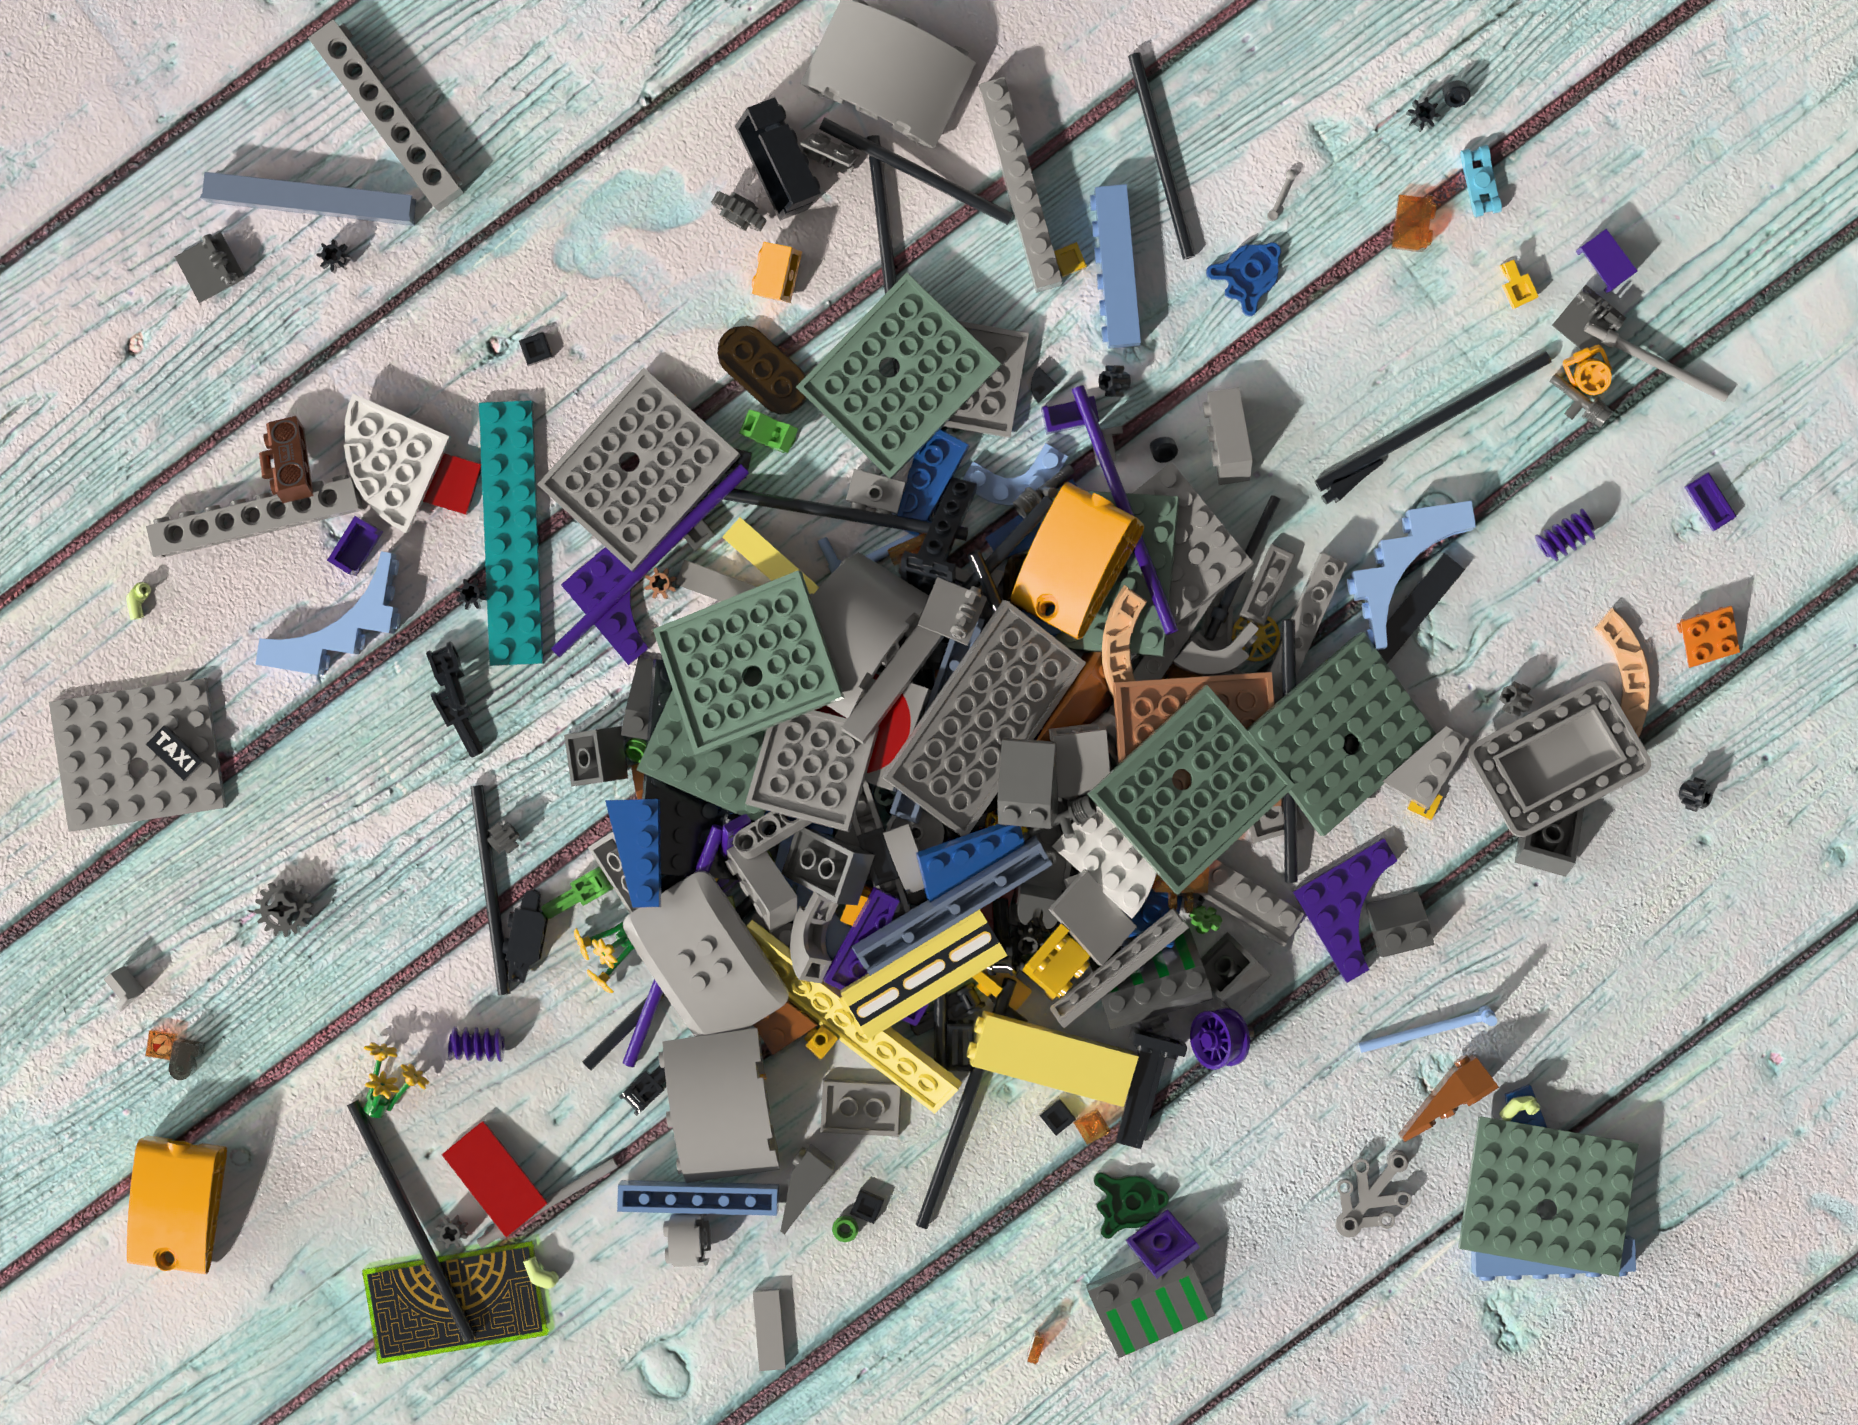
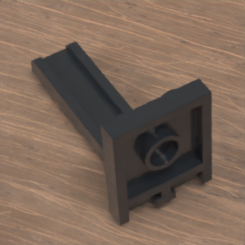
[901,477,977,596]
[1115,1027,1187,1149]

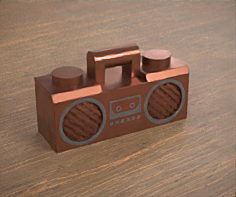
[259,416,314,503]

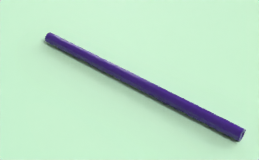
[1072,385,1178,635]
[551,464,749,657]
[622,824,723,1067]

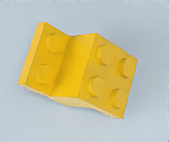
[1022,924,1090,1001]

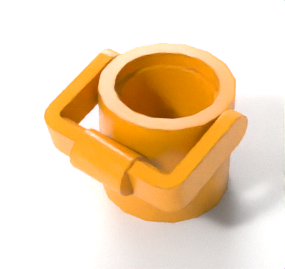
[1562,345,1612,395]

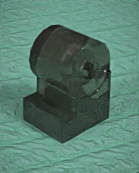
[169,1038,206,1080]

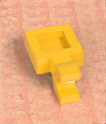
[1500,259,1539,309]

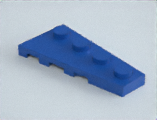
[605,799,661,908]
[916,824,1025,902]

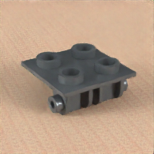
[175,232,246,303]
[1552,285,1626,358]

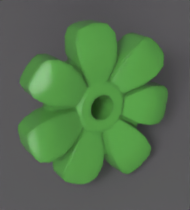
[1189,906,1222,934]

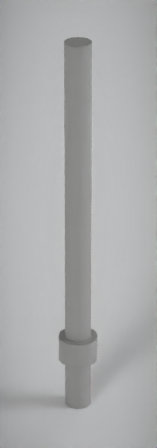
[1584,322,1729,402]
[477,1158,618,1248]

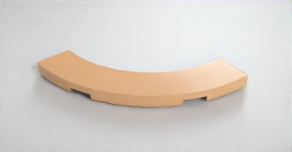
[1102,585,1147,698]
[1594,608,1650,738]

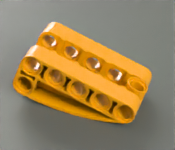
[1010,482,1144,640]
[127,1135,227,1274]

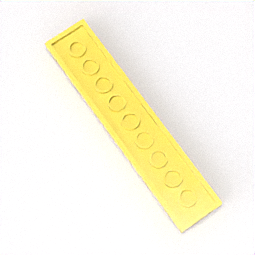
[746,920,963,1114]

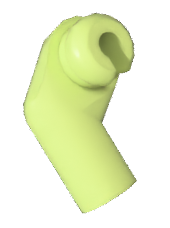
[126,582,151,620]
[1499,1096,1540,1121]
[523,1256,559,1289]

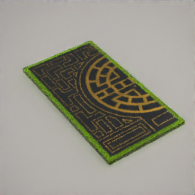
[362,1240,549,1364]

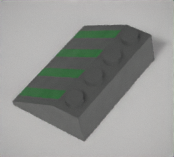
[1089,926,1213,1030]
[1086,1256,1215,1358]

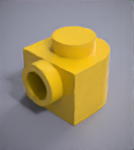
[804,1025,839,1060]

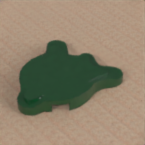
[1093,1172,1169,1239]

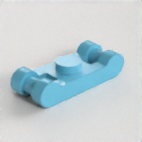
[1460,145,1502,218]

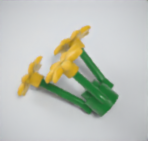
[574,922,635,993]
[364,1042,429,1118]

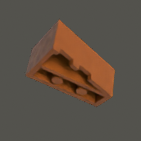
[753,1000,818,1055]

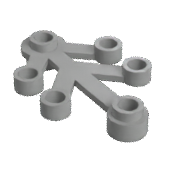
[1335,1150,1411,1238]

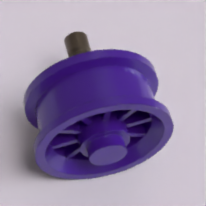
[1190,1008,1254,1070]

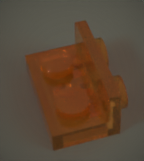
[1391,195,1436,252]

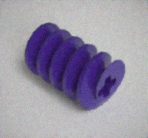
[1535,508,1596,562]
[448,1026,505,1062]

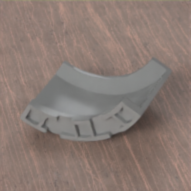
[800,0,976,148]
[809,552,929,718]
[659,1028,780,1183]

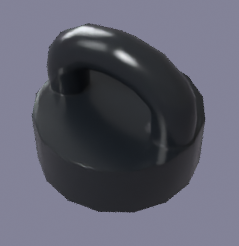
[1442,80,1471,108]
[1149,437,1178,463]

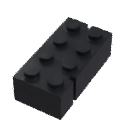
[735,97,821,221]

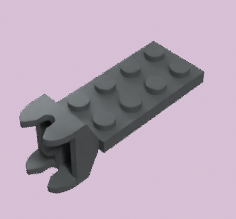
[1011,795,1084,929]

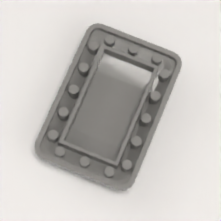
[1468,681,1651,837]
[623,871,789,1037]

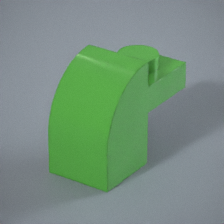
[739,409,798,453]

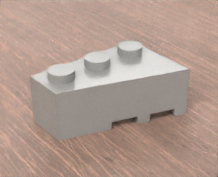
[1203,387,1253,485]
[1383,726,1470,810]
[726,839,797,934]

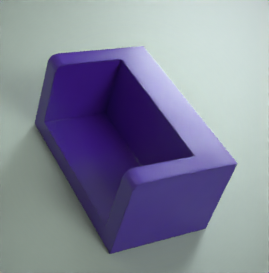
[1576,229,1638,294]
[1041,396,1100,435]
[327,516,383,576]

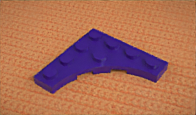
[561,547,650,665]
[1292,838,1397,983]
[823,886,929,1026]

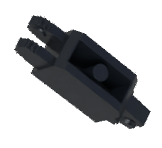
[503,888,548,983]

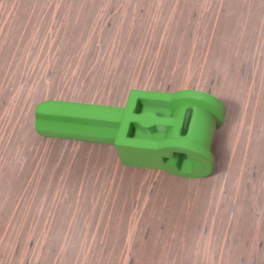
[542,866,614,919]

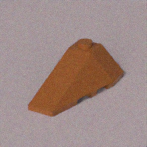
[1037,652,1114,741]
[1398,1054,1499,1142]

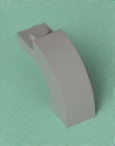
[1172,622,1259,675]
[883,824,925,894]
[790,892,838,984]

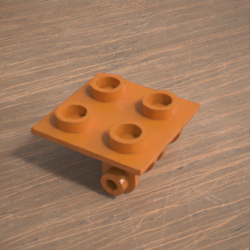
[1677,605,1740,668]

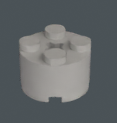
[663,1213,711,1267]

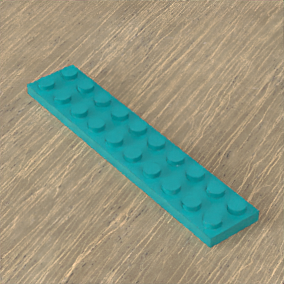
[479,400,544,666]

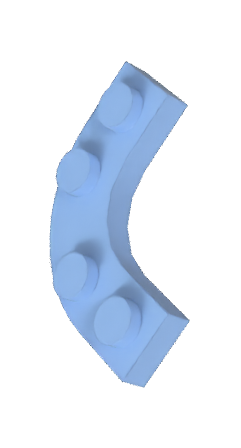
[962,443,1068,506]

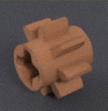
[645,568,677,599]

